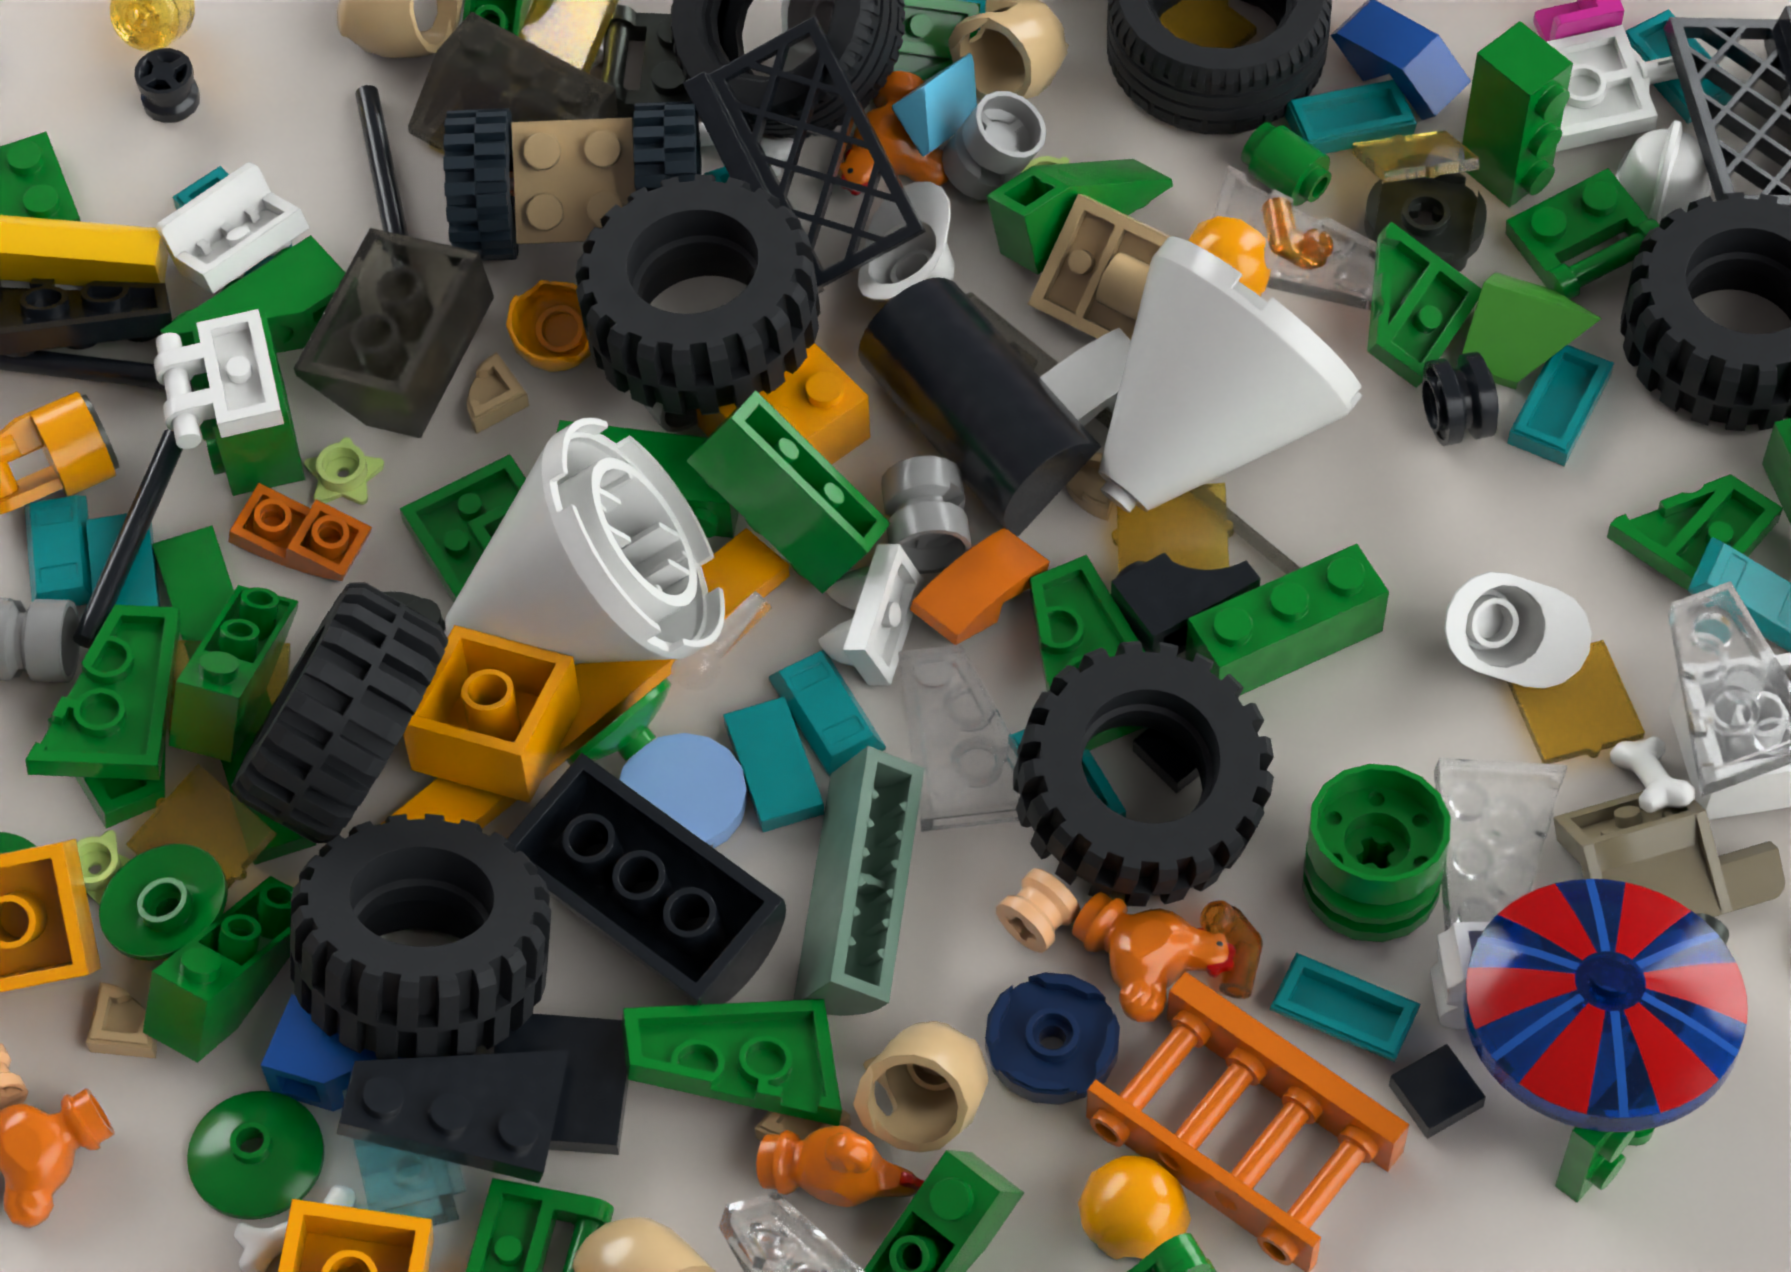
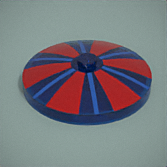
[1463,879,1748,1132]

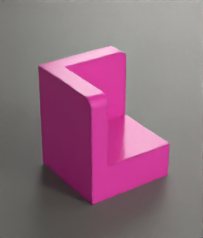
[1533,0,1625,42]

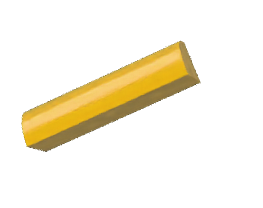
[0,215,169,286]

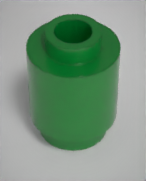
[1241,122,1332,206]

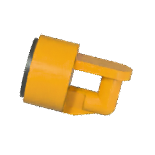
[0,391,119,514]

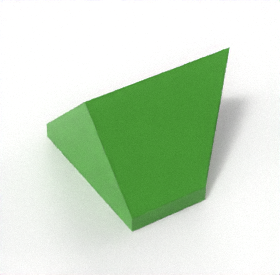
[1462,272,1602,390]

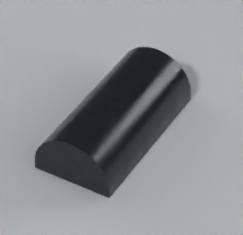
[858,277,1101,536]
[507,753,786,1006]

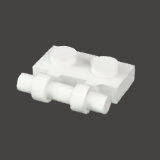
[154,309,284,449]

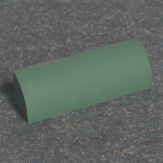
[793,746,925,1016]

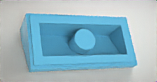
[892,53,977,157]

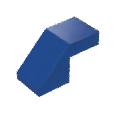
[1330,0,1471,120]

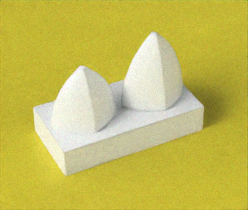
[818,544,924,685]

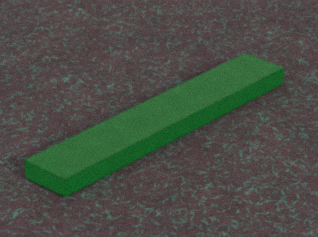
[152,525,317,865]

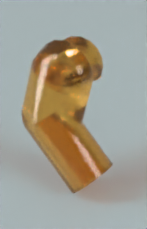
[1262,197,1334,270]
[1200,900,1263,999]

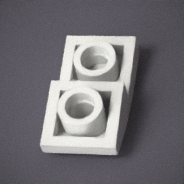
[1040,328,1131,427]

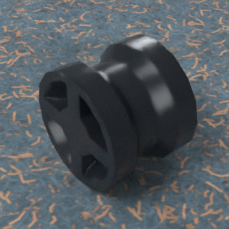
[134,48,200,123]

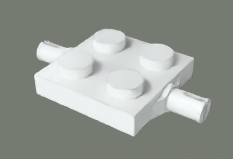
[1547,25,1679,152]

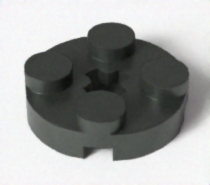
[1364,163,1487,272]

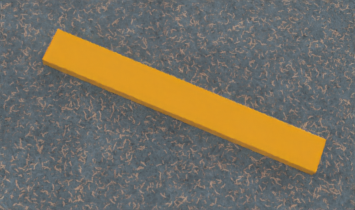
[381,528,790,829]

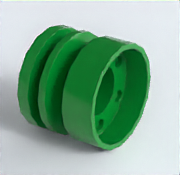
[1302,764,1451,942]

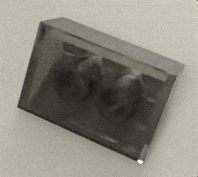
[408,12,618,153]
[293,228,494,438]

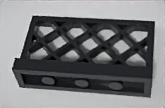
[1664,6,1791,208]
[683,16,926,294]

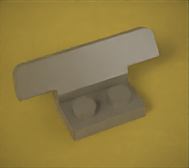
[1536,791,1785,960]

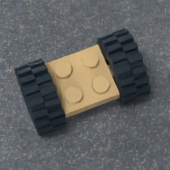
[443,101,702,262]

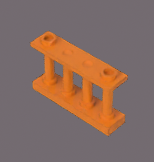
[1086,971,1410,1272]

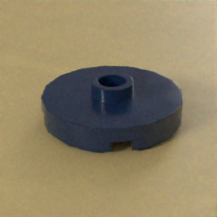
[985,972,1120,1105]

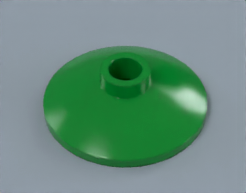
[566,678,671,766]
[99,844,228,961]
[187,1091,324,1220]

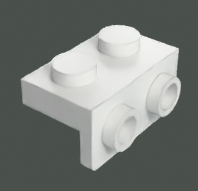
[156,162,309,294]

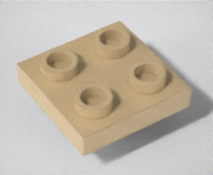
[1028,194,1171,340]

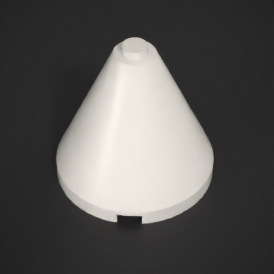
[1098,236,1363,513]
[444,418,725,664]

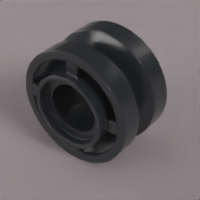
[1422,351,1499,446]

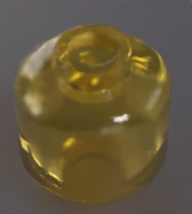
[109,0,195,51]

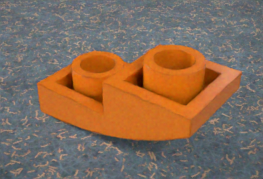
[228,483,372,581]
[910,528,1050,645]

